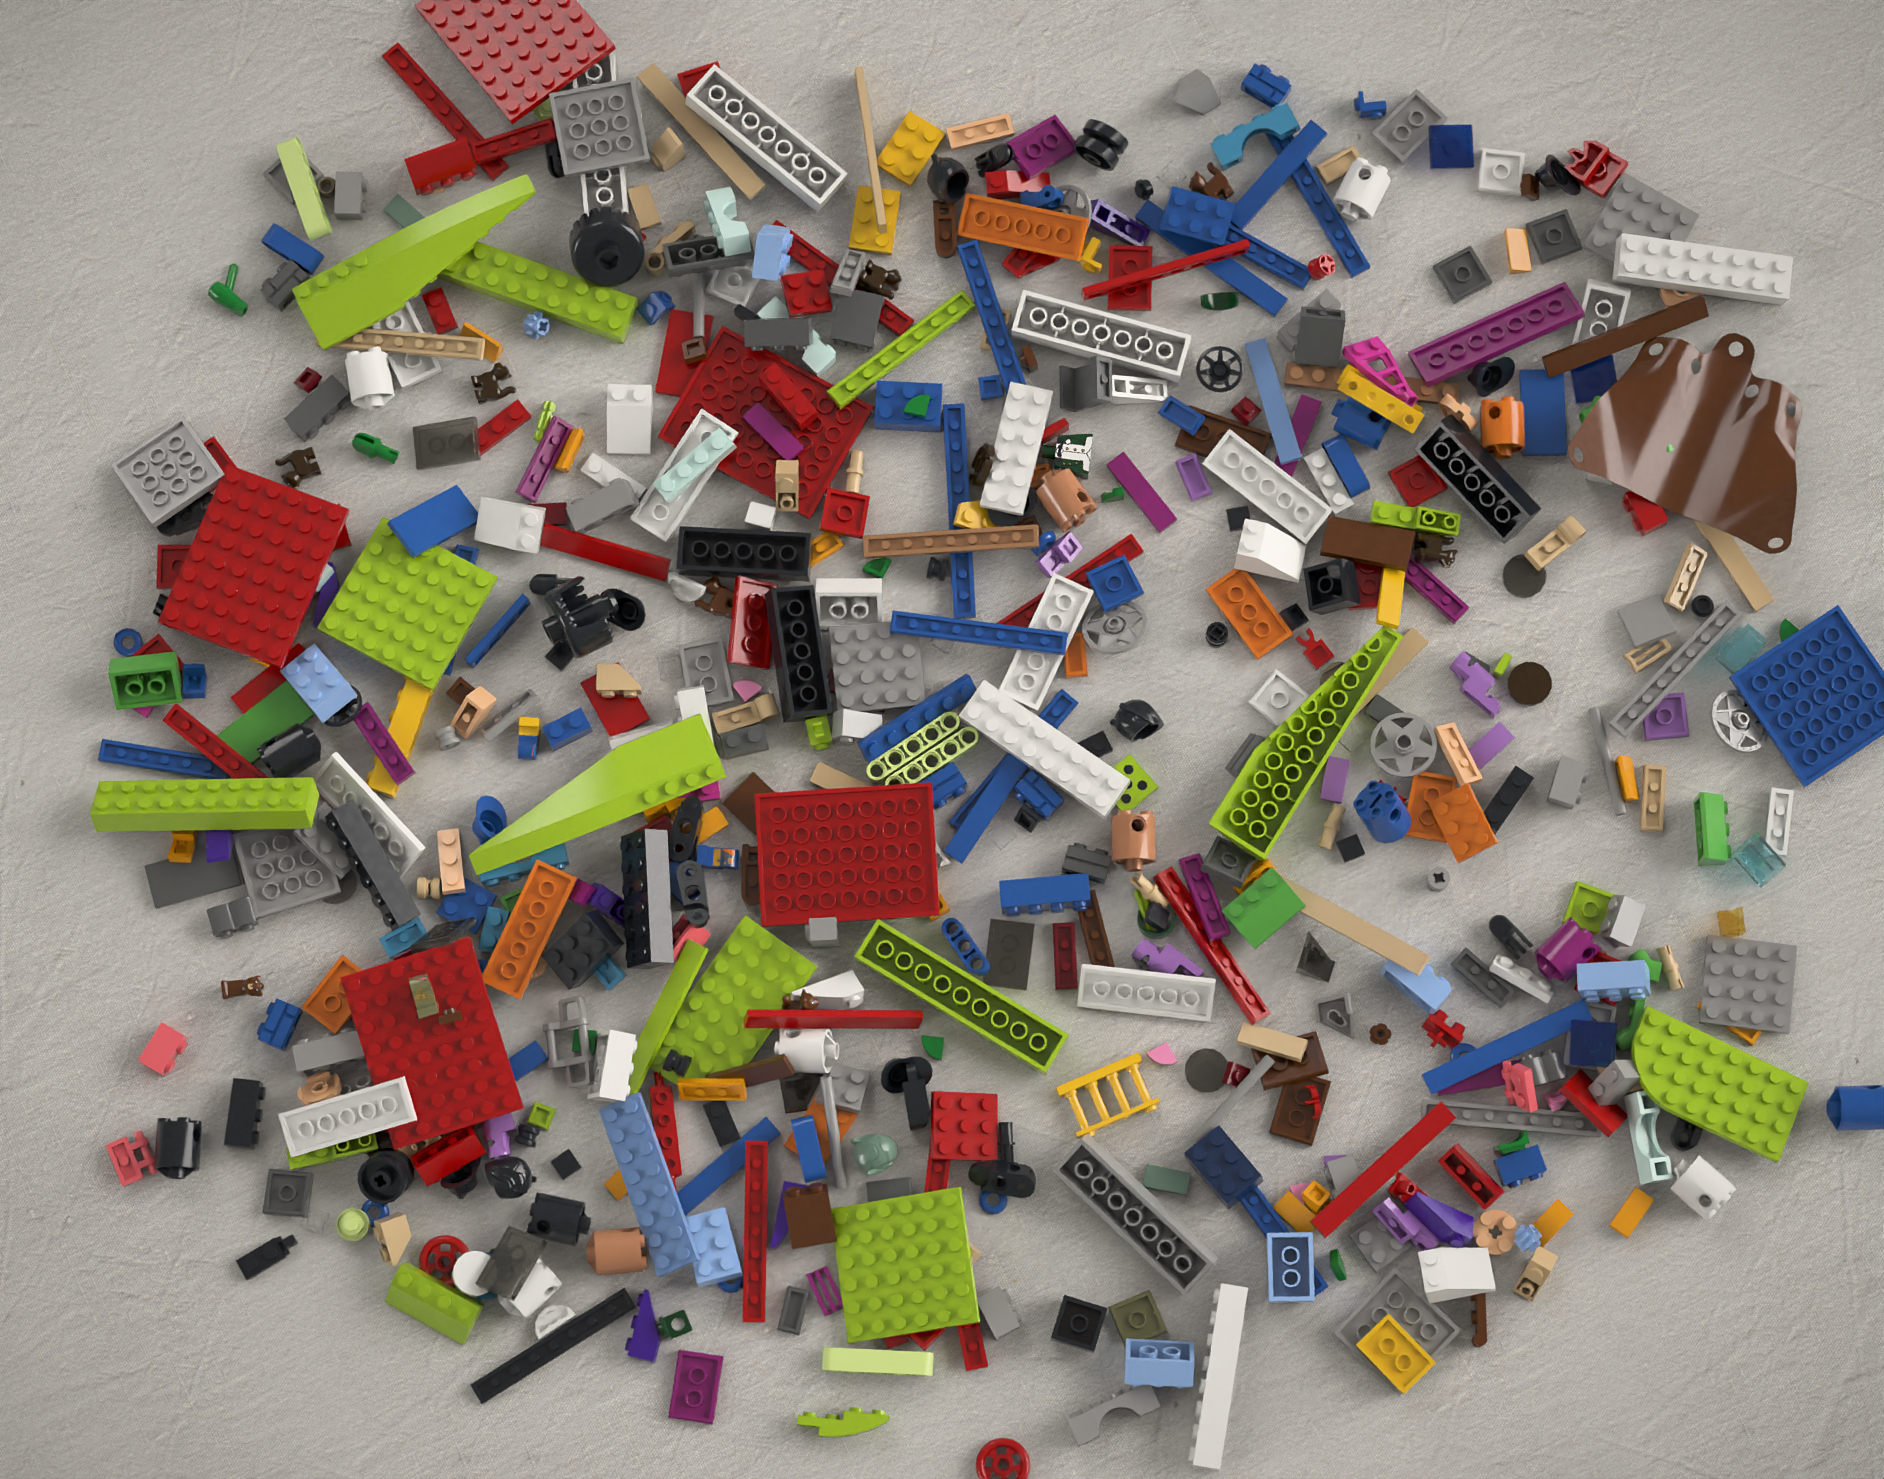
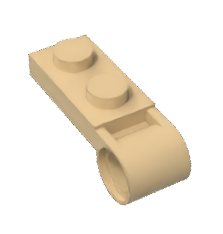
[645,220,696,277]
[1524,515,1587,571]
[711,693,780,736]

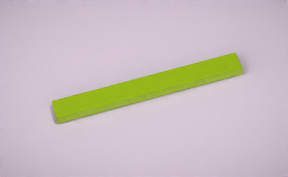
[827,290,976,410]
[628,939,709,1096]

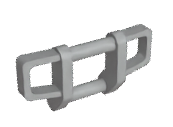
[542,996,594,1088]

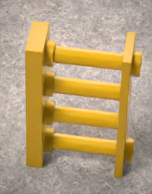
[1337,363,1424,434]
[1056,1052,1160,1139]

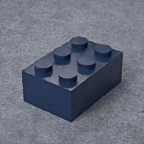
[1184,1125,1263,1210]

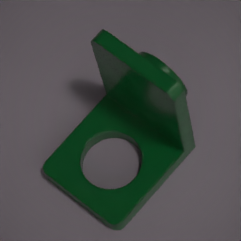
[657,1310,692,1340]

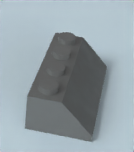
[662,235,755,278]

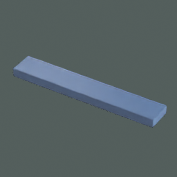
[1245,338,1302,465]

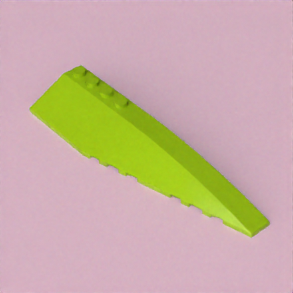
[292,174,536,351]
[1208,626,1404,862]
[468,713,727,875]

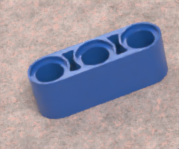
[261,223,325,275]
[1321,434,1370,498]
[941,918,990,977]
[790,1115,827,1183]

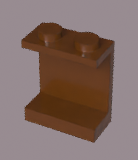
[782,1183,837,1249]

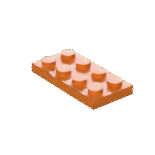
[1205,569,1293,660]

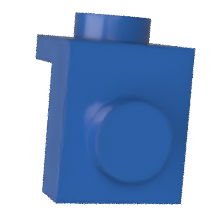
[1354,91,1387,120]
[636,291,675,325]
[182,663,207,699]

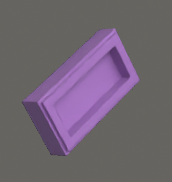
[1175,453,1212,502]
[1319,756,1350,804]

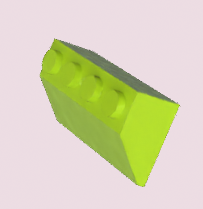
[385,1262,485,1345]

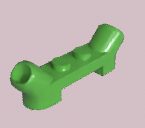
[1612,949,1662,1051]

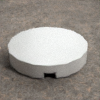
[452,1251,498,1297]

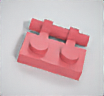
[1501,1060,1538,1113]
[105,1130,159,1187]

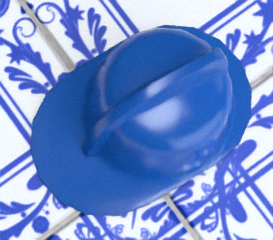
[472,795,506,845]

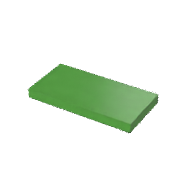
[217,680,314,764]

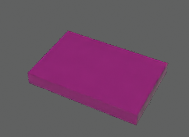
[1005,114,1076,180]
[668,1350,724,1424]

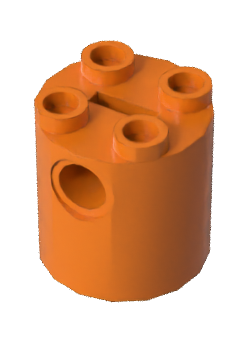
[1480,396,1525,459]

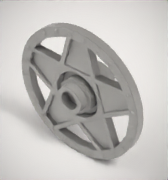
[1052,185,1092,229]
[1082,601,1148,655]
[1710,690,1768,753]
[1370,713,1437,778]

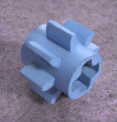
[523,311,550,339]
[1514,1224,1542,1252]

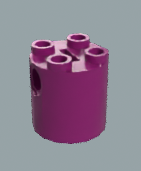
[1535,917,1601,984]

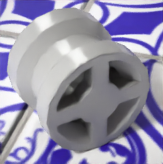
[433,726,461,751]
[1427,867,1450,892]

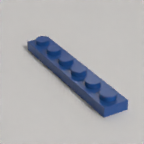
[857,673,977,762]

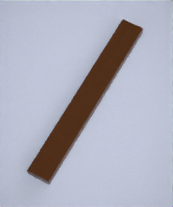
[1542,295,1709,378]

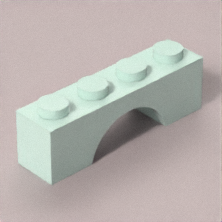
[703,186,751,257]
[757,296,836,378]
[653,428,737,504]
[1624,1091,1673,1185]

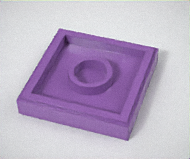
[1642,692,1690,741]

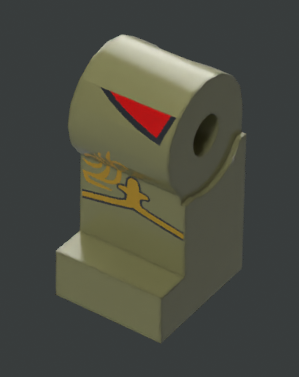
[409,973,440,1019]

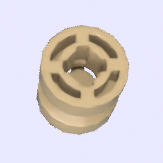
[417,877,442,900]

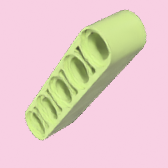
[276,137,332,241]
[867,712,960,784]
[885,727,979,785]
[822,1347,934,1376]

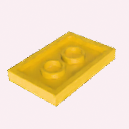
[877,111,946,188]
[849,185,901,255]
[1355,1313,1436,1395]

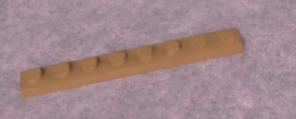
[1284,362,1460,404]
[864,524,1039,559]

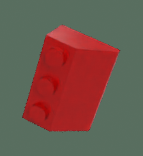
[404,137,478,196]

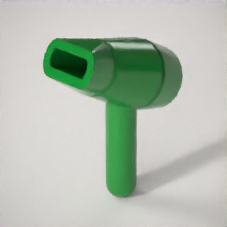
[208,264,248,317]

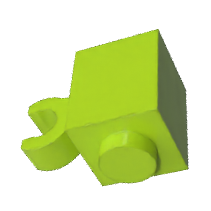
[805,715,833,751]

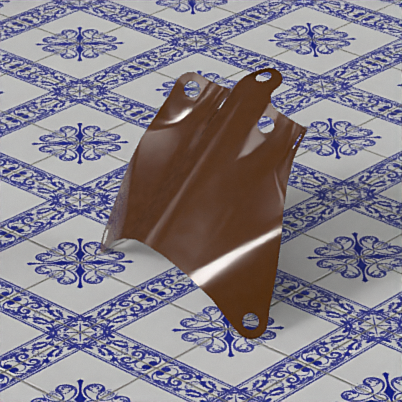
[1568,333,1802,554]

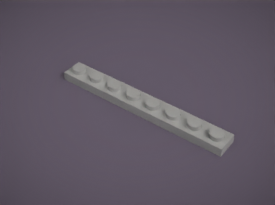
[1609,600,1743,739]
[1421,1099,1601,1138]

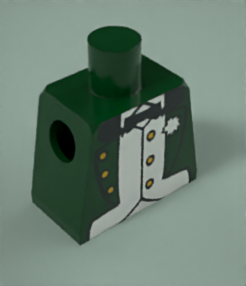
[1042,434,1093,479]

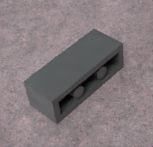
[744,317,813,351]
[284,375,351,442]

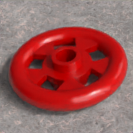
[419,1235,470,1288]
[976,1438,1030,1479]

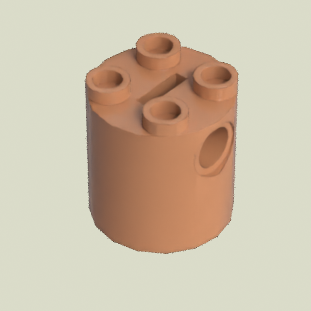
[1035,468,1098,533]
[1111,810,1156,872]
[586,1227,647,1275]

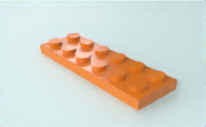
[957,193,1090,262]
[482,860,578,1000]

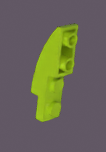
[1369,500,1461,536]
[286,1133,378,1170]
[797,1407,890,1438]

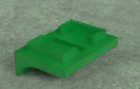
[1493,1130,1530,1154]

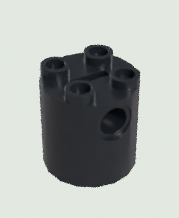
[257,723,321,778]
[154,1117,202,1179]
[526,1192,591,1246]

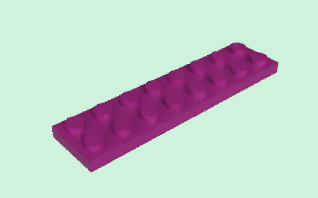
[1408,282,1585,387]

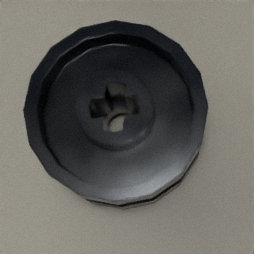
[1073,119,1129,171]
[358,1147,414,1204]

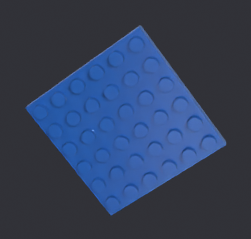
[1729,605,1884,787]

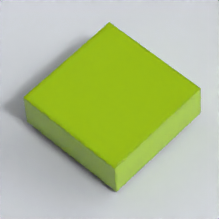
[1492,652,1512,679]
[527,1101,556,1131]

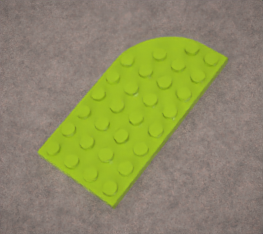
[650,915,818,1084]
[1631,1005,1809,1163]

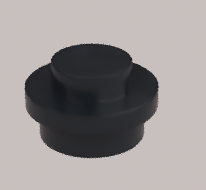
[1134,179,1154,200]
[1691,595,1714,617]

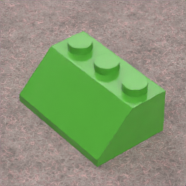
[108,651,182,710]
[1693,792,1731,866]
[1222,867,1305,950]

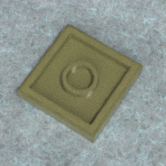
[1108,1290,1168,1347]

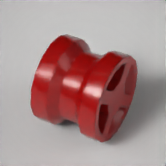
[1308,254,1336,280]

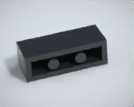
[1483,766,1534,835]
[224,1078,266,1150]

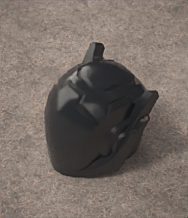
[927,153,969,205]
[1110,699,1164,742]
[485,1156,537,1199]

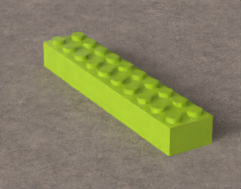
[437,241,639,344]
[90,777,319,832]
[854,919,1069,1076]

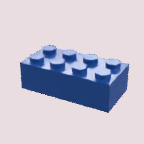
[999,873,1091,917]

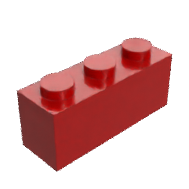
[758,363,818,431]
[410,1126,486,1187]
[1437,1143,1505,1210]

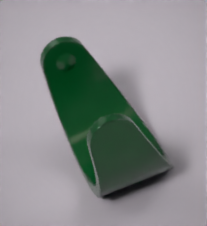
[1201,292,1239,310]
[1137,910,1176,939]

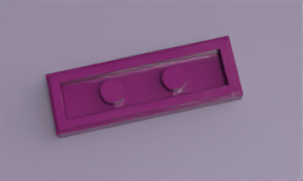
[742,402,804,460]

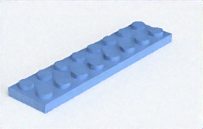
[599,1092,700,1277]

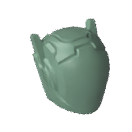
[851,1134,898,1176]

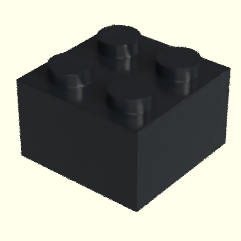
[1303,558,1360,615]
[1051,1295,1108,1354]

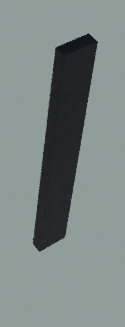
[470,1288,637,1405]

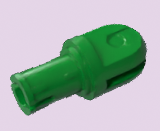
[352,433,400,464]

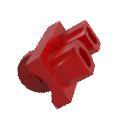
[1422,1009,1465,1049]
[1388,1172,1429,1207]

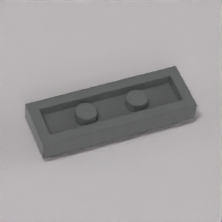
[1450,947,1516,1009]

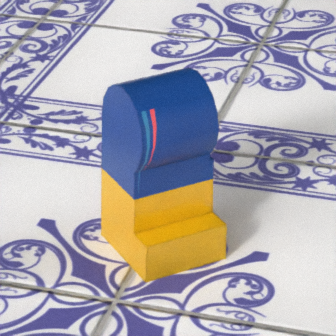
[518,717,541,760]

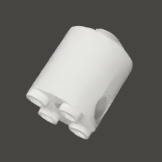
[1333,157,1391,221]
[345,347,395,411]
[774,1028,839,1073]
[1669,1155,1736,1221]
[496,1252,563,1319]

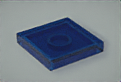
[1428,124,1474,169]
[1570,355,1617,404]
[1569,1020,1617,1068]

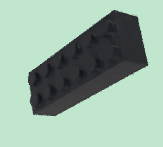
[1414,414,1541,544]
[676,526,813,582]
[764,585,833,723]
[620,829,674,969]

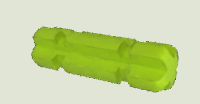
[533,401,556,443]
[1134,889,1155,931]

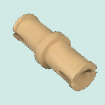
[845,450,864,494]
[1317,804,1346,850]
[1130,872,1169,907]
[1656,945,1685,991]

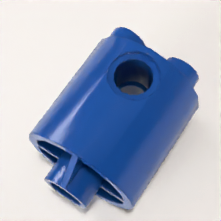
[1331,396,1392,450]
[1353,781,1412,843]
[1826,1085,1884,1131]

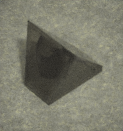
[1295,931,1335,982]
[779,1073,824,1114]

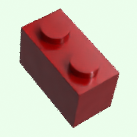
[1622,491,1669,536]

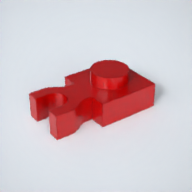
[1296,628,1334,670]

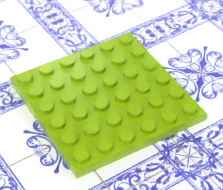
[317,517,498,691]
[831,1187,980,1344]

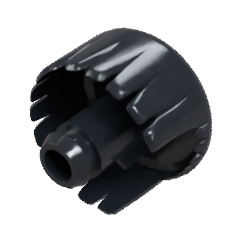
[569,206,645,287]
[541,576,619,658]

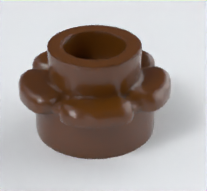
[1369,1023,1391,1045]

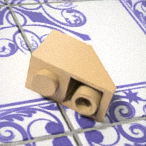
[775,460,799,512]
[596,664,642,698]
[373,1212,411,1266]
[1513,1246,1558,1302]

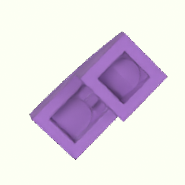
[1035,532,1083,578]
[1468,722,1515,769]

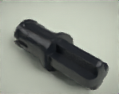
[998,1122,1015,1162]

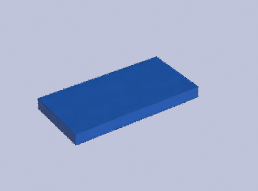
[1519,369,1567,456]
[387,485,478,558]

